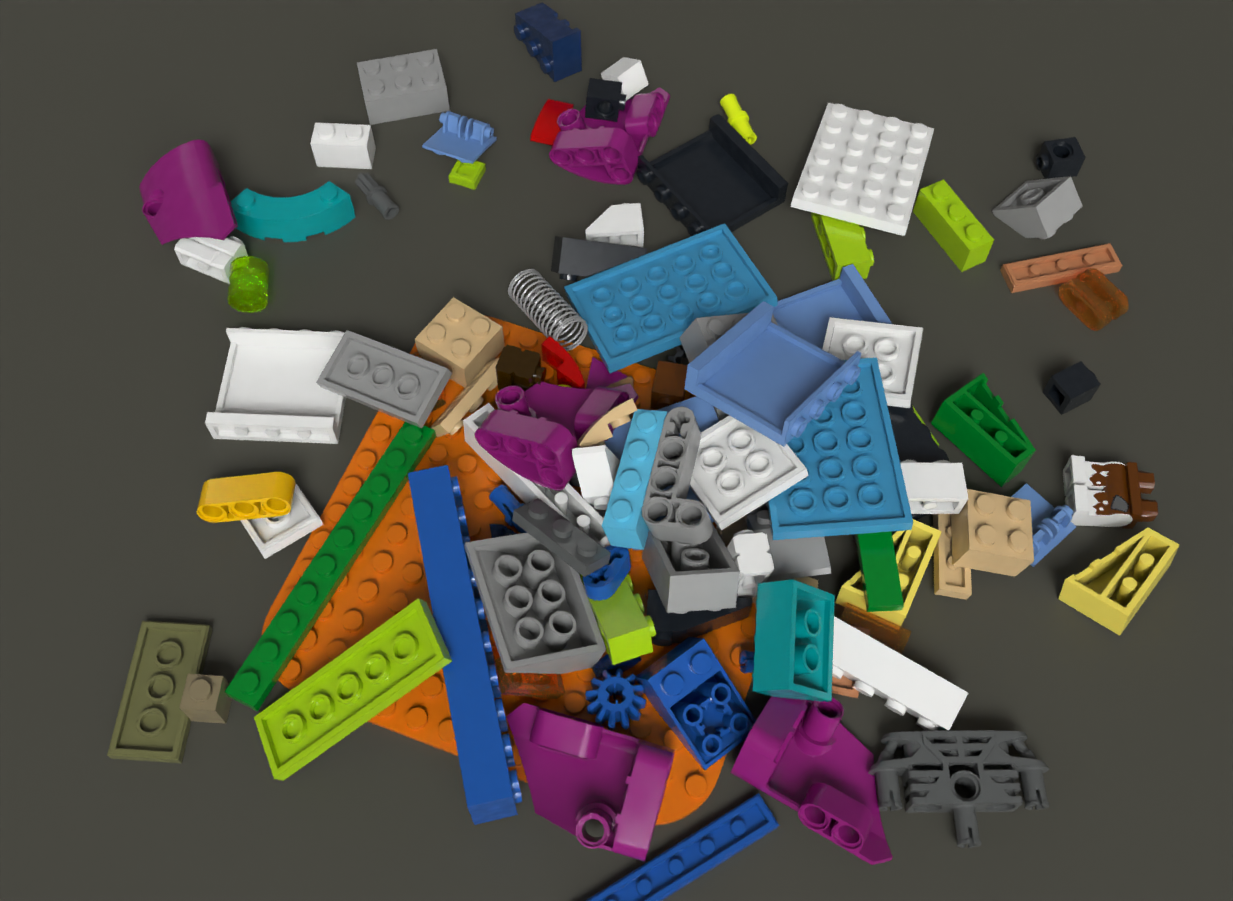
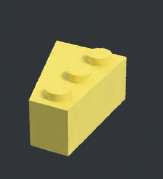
[835,519,942,631]
[1058,527,1180,636]

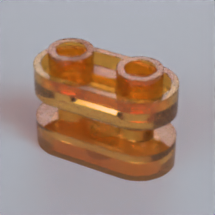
[1059,268,1129,331]

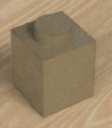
[180,674,232,724]

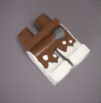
[1063,455,1158,529]

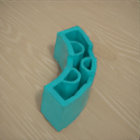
[230,181,356,242]

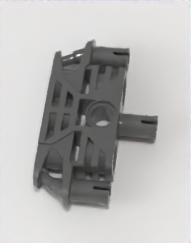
[869,730,1049,848]

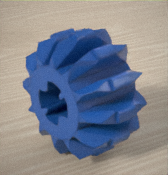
[585,668,646,731]

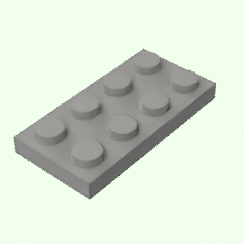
[316,330,452,428]

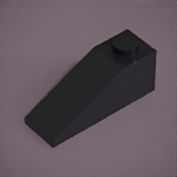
[551,236,647,281]
[646,589,753,646]

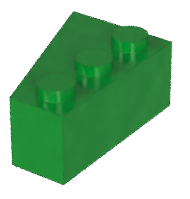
[931,372,1036,487]

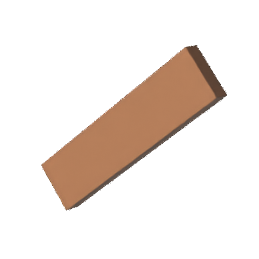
[1000,243,1122,293]

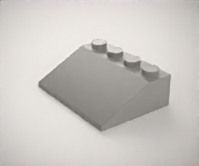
[464,533,606,674]

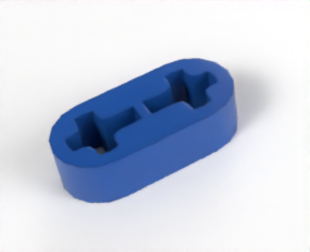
[583,545,631,601]

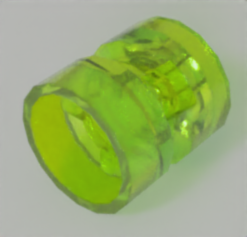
[227,256,269,313]

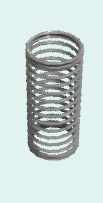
[508,269,588,351]

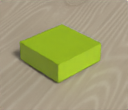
[449,160,486,190]

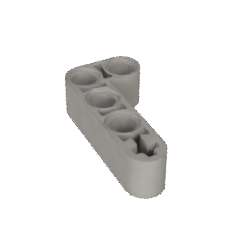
[642,407,713,544]

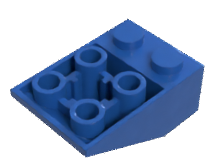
[636,637,756,770]

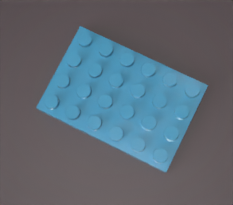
[564,223,778,373]
[767,357,913,540]

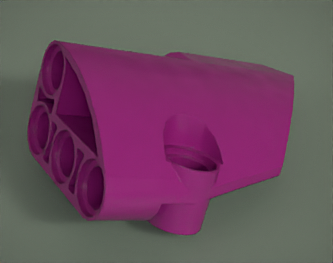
[549,87,670,185]
[139,139,238,245]
[475,382,638,491]
[730,696,893,865]
[506,703,675,861]

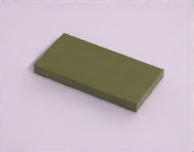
[107,620,213,763]

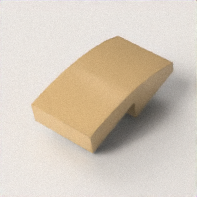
[577,398,638,448]

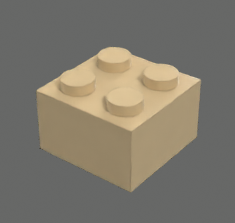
[415,297,505,388]
[951,489,1034,577]

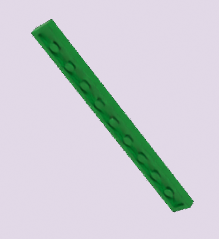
[225,422,436,712]

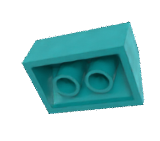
[752,579,835,702]

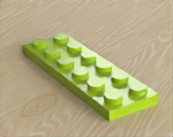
[254,598,452,781]

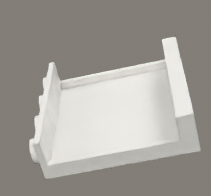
[205,327,346,444]

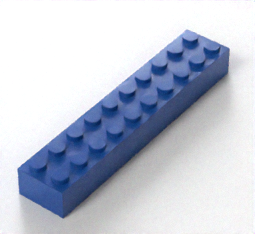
[408,465,523,825]

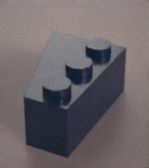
[514,2,582,82]

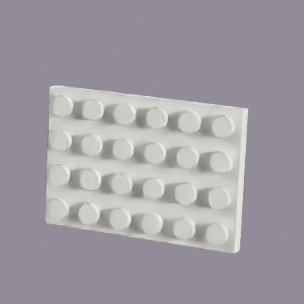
[791,103,934,236]

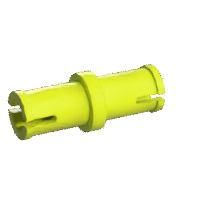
[720,94,757,145]

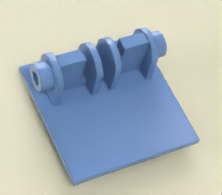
[422,111,497,164]
[1011,483,1076,567]

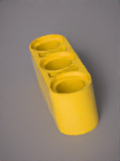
[196,472,296,523]

